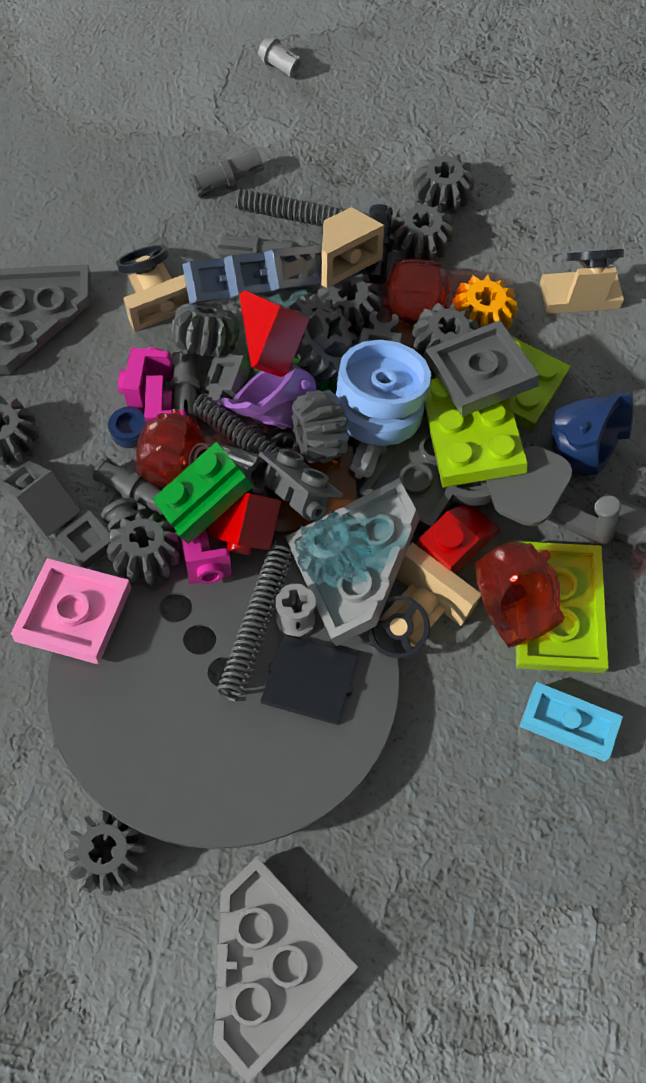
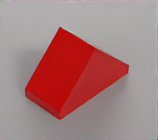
[239,290,310,377]

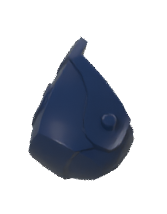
[552,393,634,476]

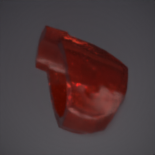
[382,259,451,326]
[135,410,205,488]
[474,541,565,648]

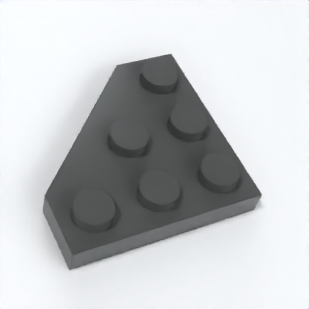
[0,265,91,374]

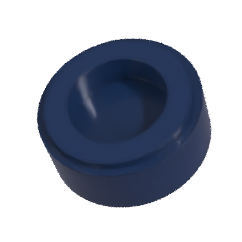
[108,406,149,448]

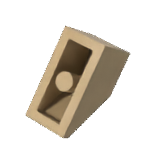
[321,207,384,288]

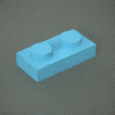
[519,682,623,762]

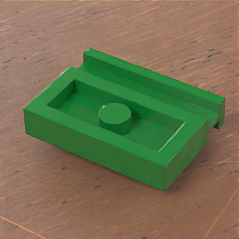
[152,442,254,544]

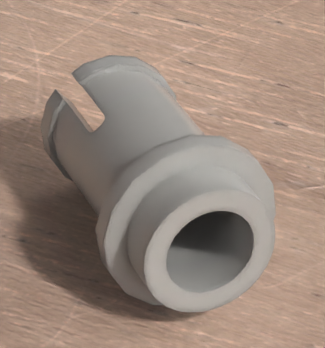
[258,37,303,78]

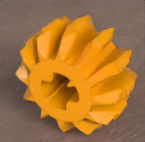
[452,274,518,331]

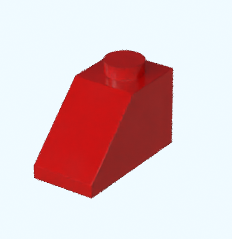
[207,492,281,555]
[417,505,501,575]

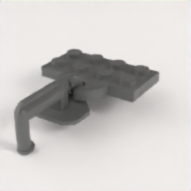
[359,376,622,545]

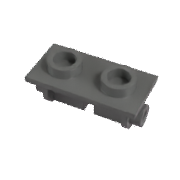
[259,449,343,521]

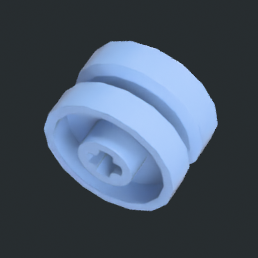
[336,340,431,446]

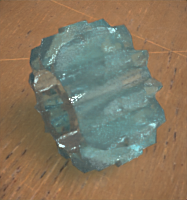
[294,509,372,588]

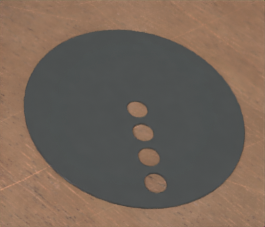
[47,528,399,849]

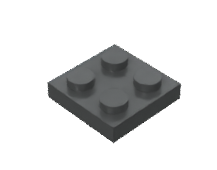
[426,320,539,417]

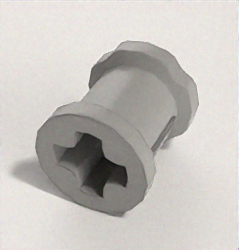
[276,584,316,639]

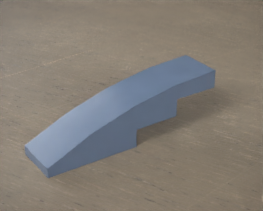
[182,245,322,304]

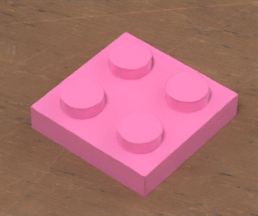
[11,558,131,665]

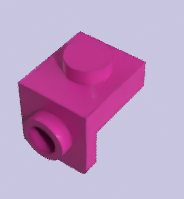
[118,347,173,411]

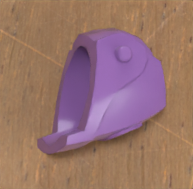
[220,362,316,430]

